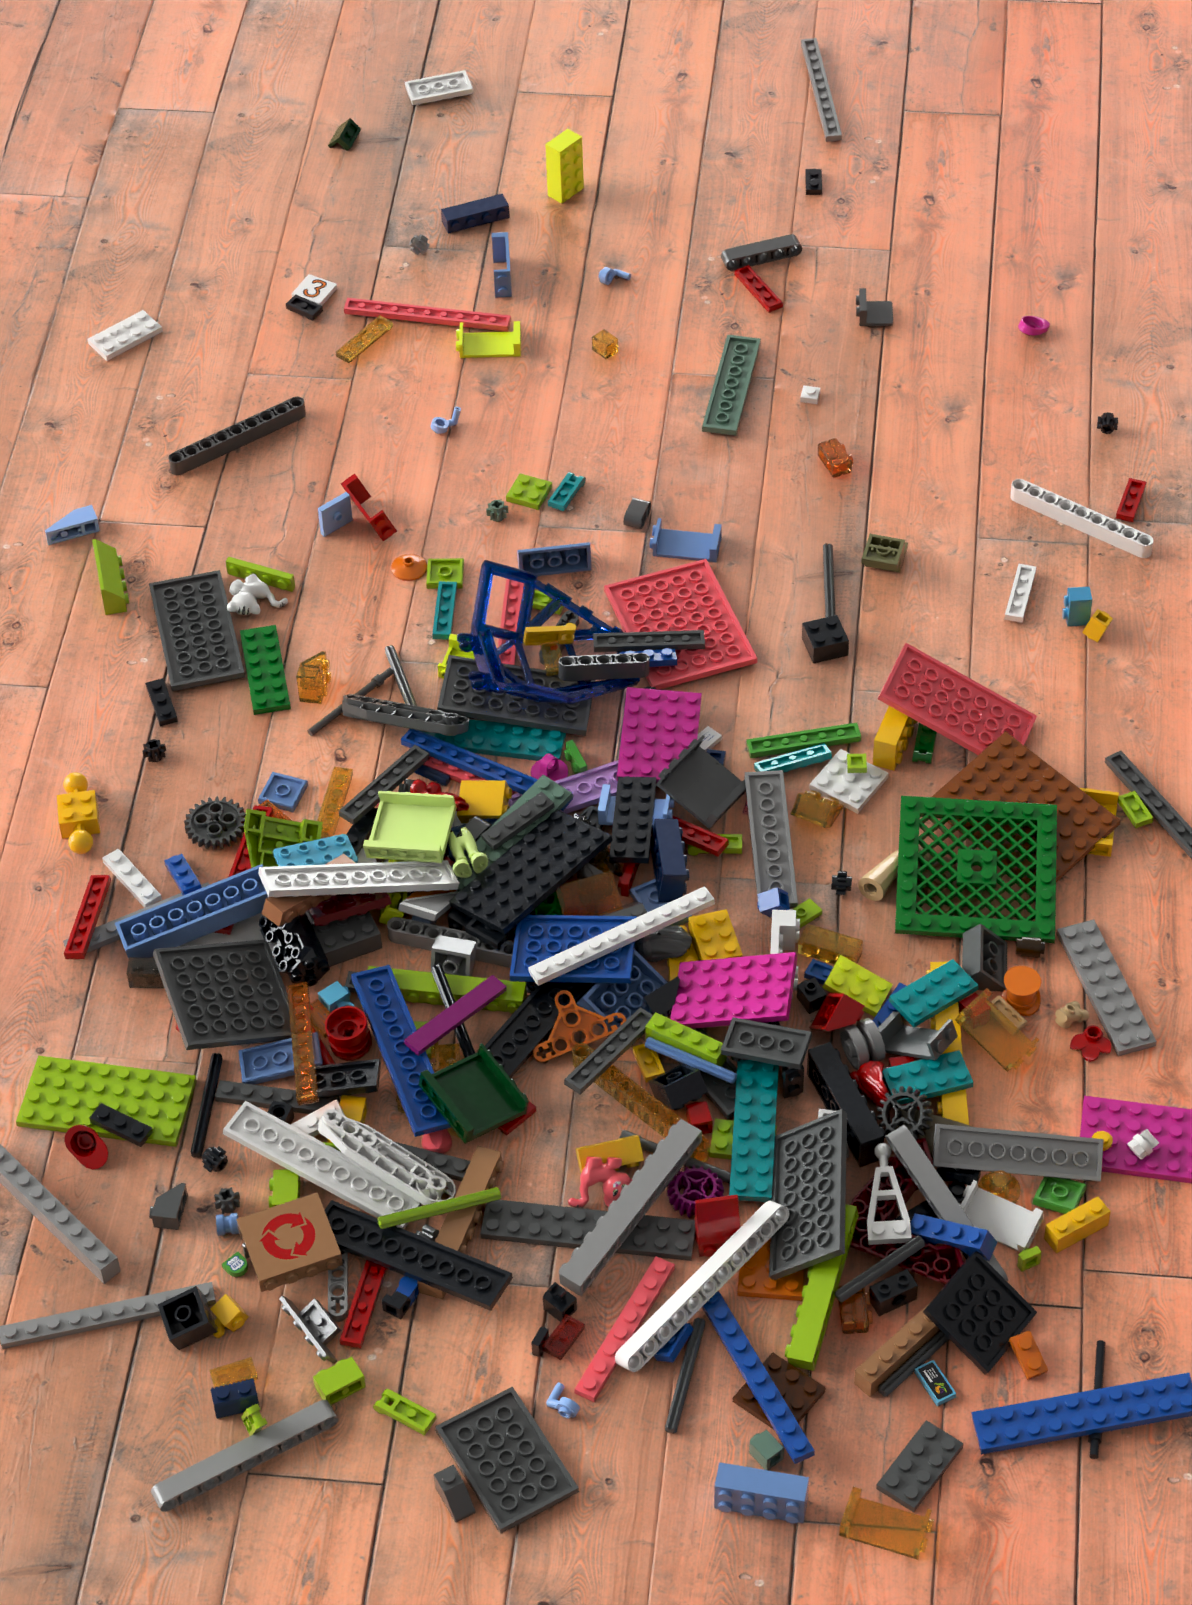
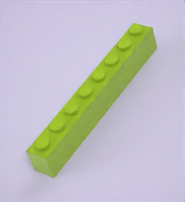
[367,966,527,1013]
[785,1204,858,1371]

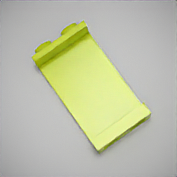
[456,321,521,358]

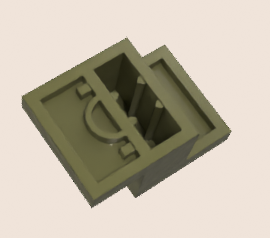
[861,533,908,573]

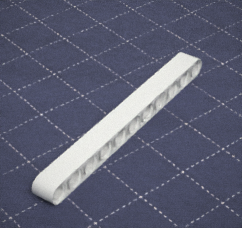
[615,1201,789,1372]

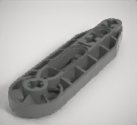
[342,694,469,736]

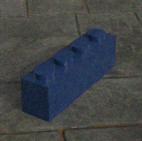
[441,193,510,234]

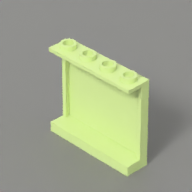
[363,791,457,863]

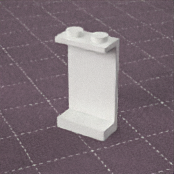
[959,1180,1044,1252]

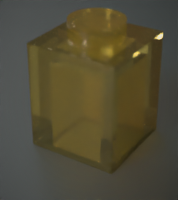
[592,329,618,359]

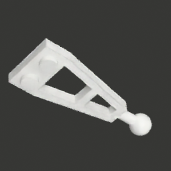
[867,1143,912,1245]

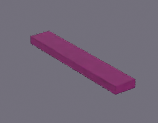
[404,975,507,1056]

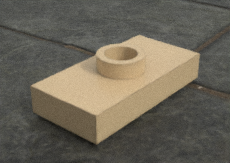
[987,995,1028,1037]

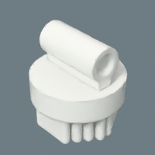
[1128,1129,1159,1160]

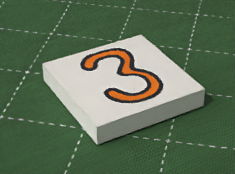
[291,274,337,306]

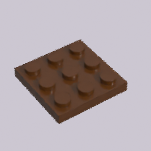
[733,1352,826,1430]

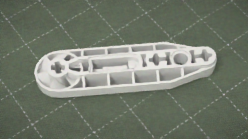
[318,1109,456,1205]

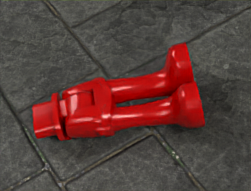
[410,779,469,811]

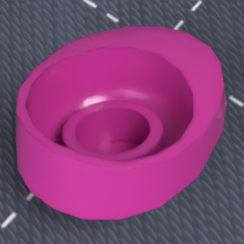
[1018,316,1050,336]

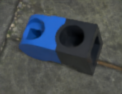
[382,1276,419,1319]

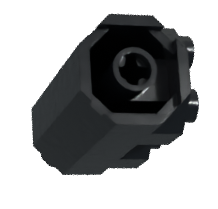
[259,913,330,987]

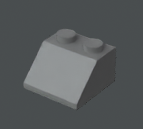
[431,935,476,977]

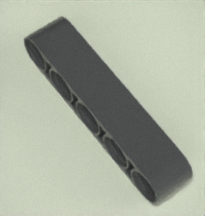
[721,234,802,271]
[558,653,650,681]

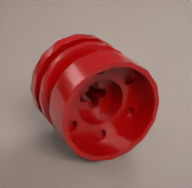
[325,1006,372,1061]

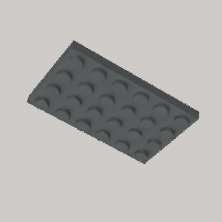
[435,1386,579,1534]

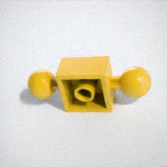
[56,772,100,854]

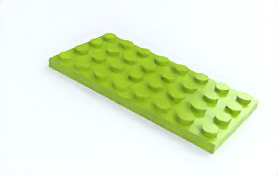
[16,1055,197,1147]

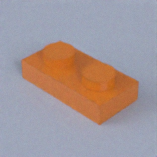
[1009,1330,1048,1380]

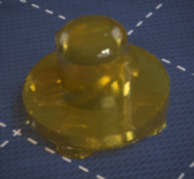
[978,1170,1021,1204]

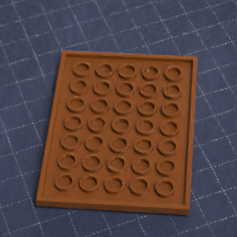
[932,731,1121,892]

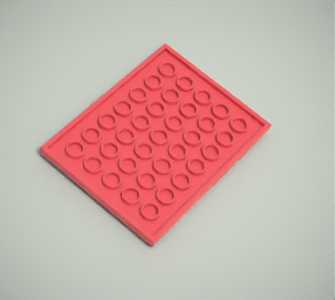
[604,559,757,690]

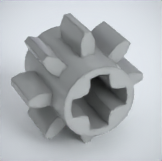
[409,234,430,255]

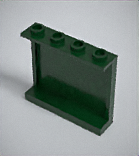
[418,1043,529,1144]

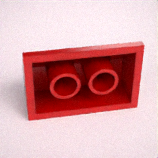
[809,993,865,1032]

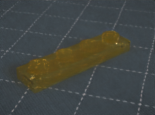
[336,315,393,363]

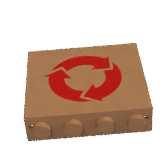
[236,1192,343,1292]

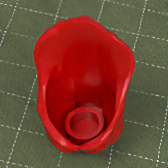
[850,1061,888,1108]

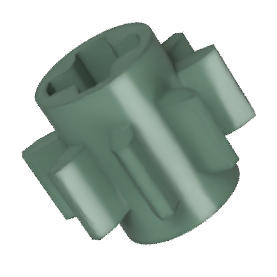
[486,500,508,522]

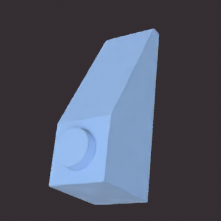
[45,505,100,545]

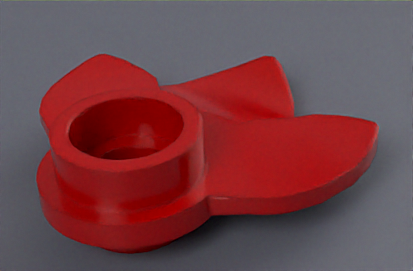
[1070,1025,1112,1062]

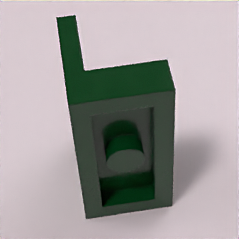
[328,118,361,151]

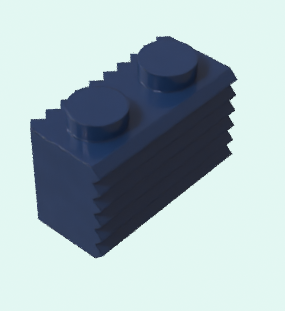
[211,1378,260,1419]

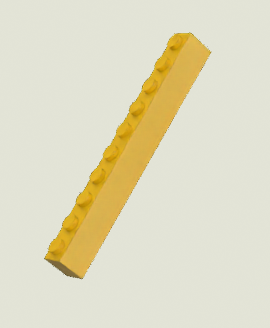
[926,962,969,1125]

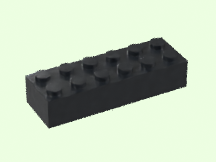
[807,1042,886,1167]

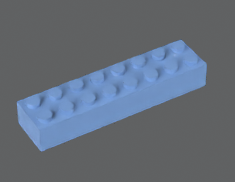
[115,864,268,965]

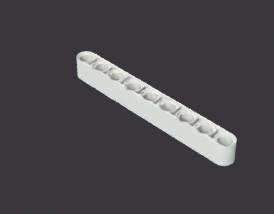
[1010,479,1153,558]

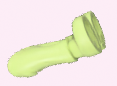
[448,827,489,878]

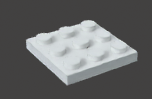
[809,749,889,814]

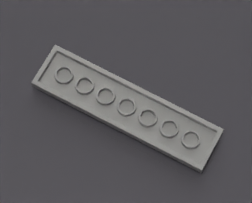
[744,770,798,907]
[1056,920,1157,1056]
[932,1124,1103,1182]

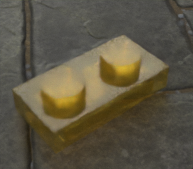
[209,1357,258,1388]

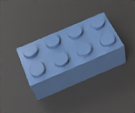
[714,1462,809,1524]

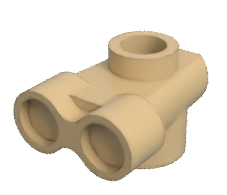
[1055,1001,1089,1028]

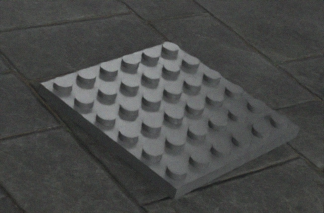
[153,940,302,1050]

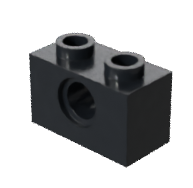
[868,1269,918,1316]

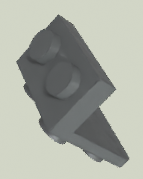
[856,288,893,326]

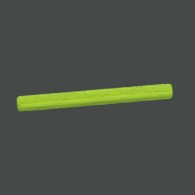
[378,1187,501,1229]

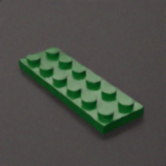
[240,625,291,715]

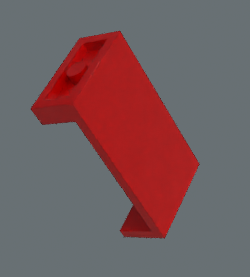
[341,473,397,541]

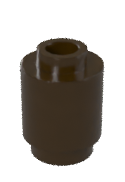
[1016,937,1045,958]

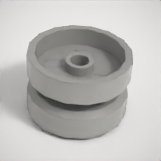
[840,1018,886,1070]

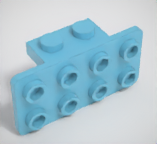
[273,834,358,866]

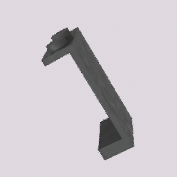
[878,1011,958,1060]

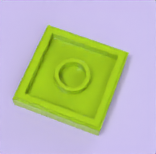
[426,558,464,589]

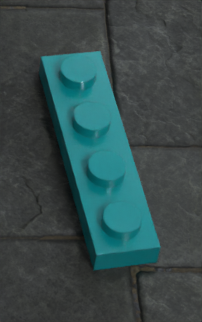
[432,581,457,640]
[754,743,832,773]

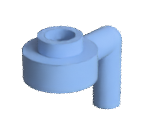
[599,267,631,285]
[431,407,461,434]
[546,1383,580,1419]

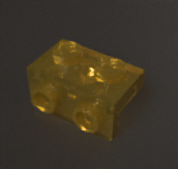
[431,1041,460,1073]

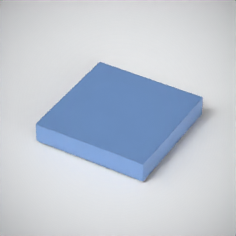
[258,772,308,812]

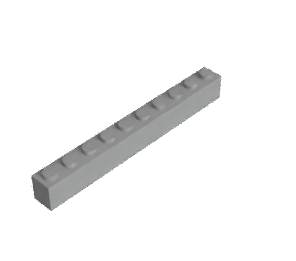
[559,1119,702,1296]
[0,1144,121,1284]

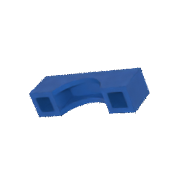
[910,1213,998,1261]

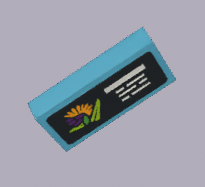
[914,1360,956,1406]

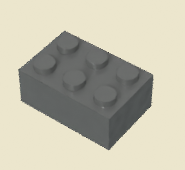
[312,911,382,967]

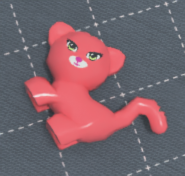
[568,1157,632,1208]

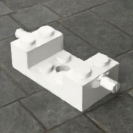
[770,909,800,998]

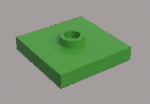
[1033,1177,1087,1214]

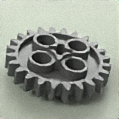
[184,796,246,850]

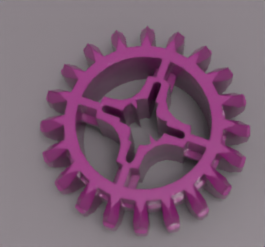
[667,1165,724,1218]

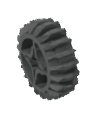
[877,1086,933,1140]

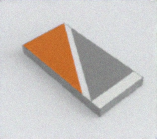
[398,890,459,921]

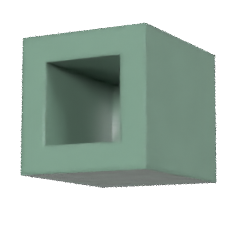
[749,1430,784,1470]

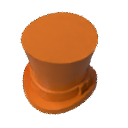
[1001,965,1042,1016]

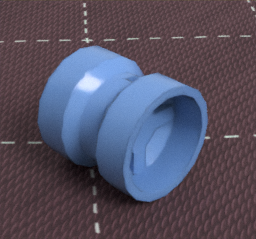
[216,1213,239,1236]

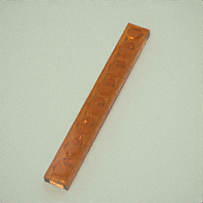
[287,982,319,1106]

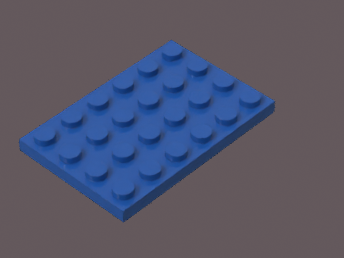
[509,915,637,983]

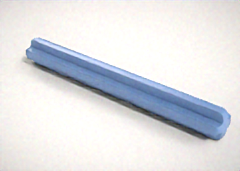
[645,1037,737,1084]

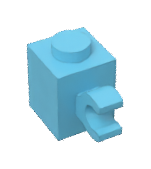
[318,981,355,1015]

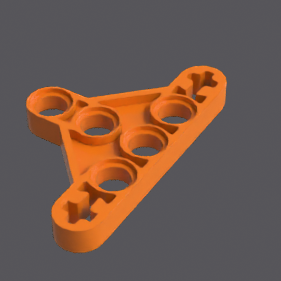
[533,990,626,1062]

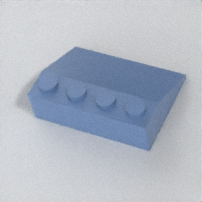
[576,949,668,1032]

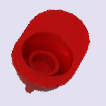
[64,1125,109,1169]

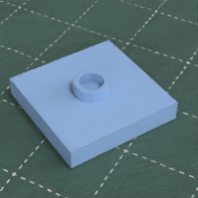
[318,492,353,537]

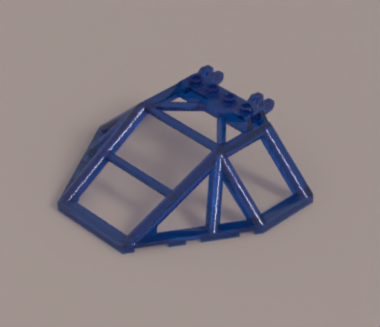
[457,560,640,704]

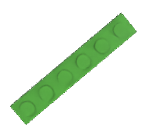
[746,722,861,758]

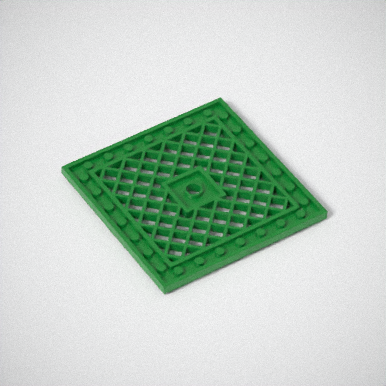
[895,796,1057,943]

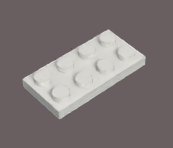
[405,70,473,106]
[87,310,163,361]

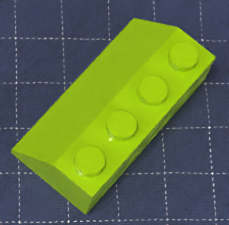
[92,539,130,615]

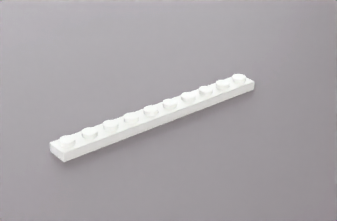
[528,886,715,986]

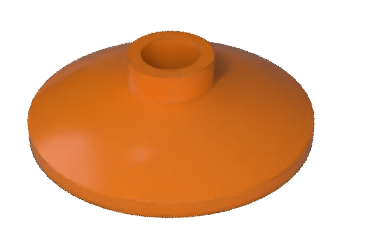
[391,554,427,581]

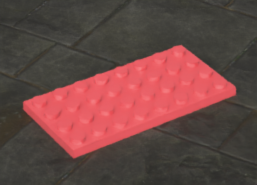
[877,643,1037,755]

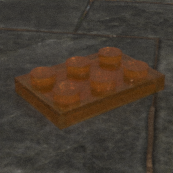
[556,870,623,916]

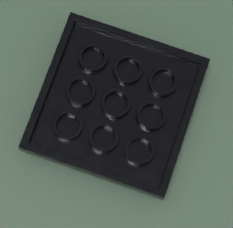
[923,1251,1037,1374]

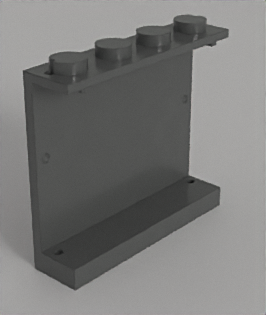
[656,735,746,829]

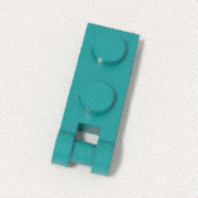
[548,472,586,511]

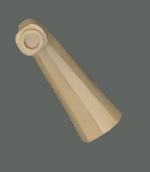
[858,846,938,901]

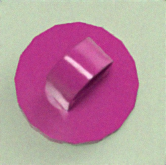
[531,753,569,781]

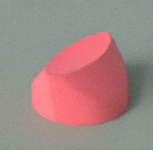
[422,1129,452,1154]

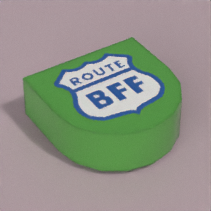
[222,1252,248,1277]

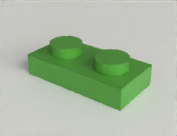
[564,740,587,774]

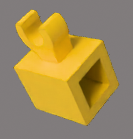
[1082,609,1113,643]
[210,1294,249,1339]

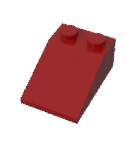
[695,1194,740,1257]

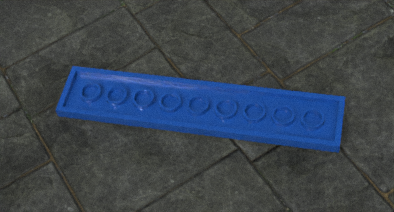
[351,965,451,1137]
[971,1372,1192,1454]

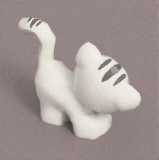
[227,574,288,615]

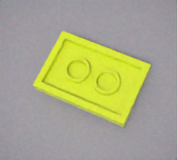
[822,955,893,1017]

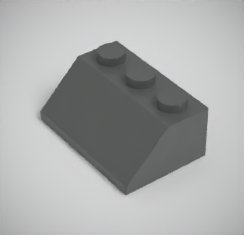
[962,924,1007,992]

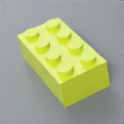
[545,129,584,204]

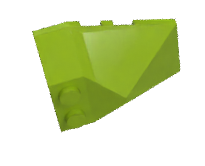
[244,809,323,868]

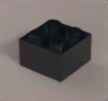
[802,615,849,664]
[648,1063,708,1110]
[158,1286,218,1350]

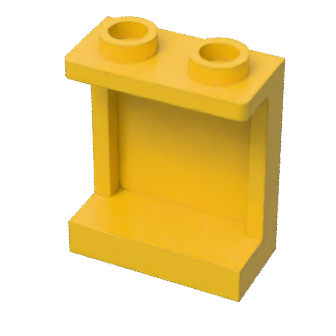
[457,780,512,823]

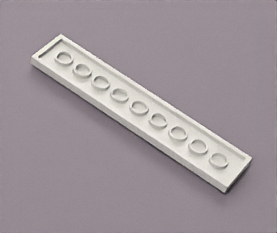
[258,860,459,898]
[223,1101,422,1229]

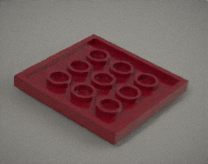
[307,892,392,926]

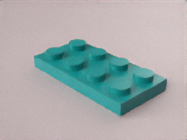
[889,959,978,1028]
[882,1050,974,1105]

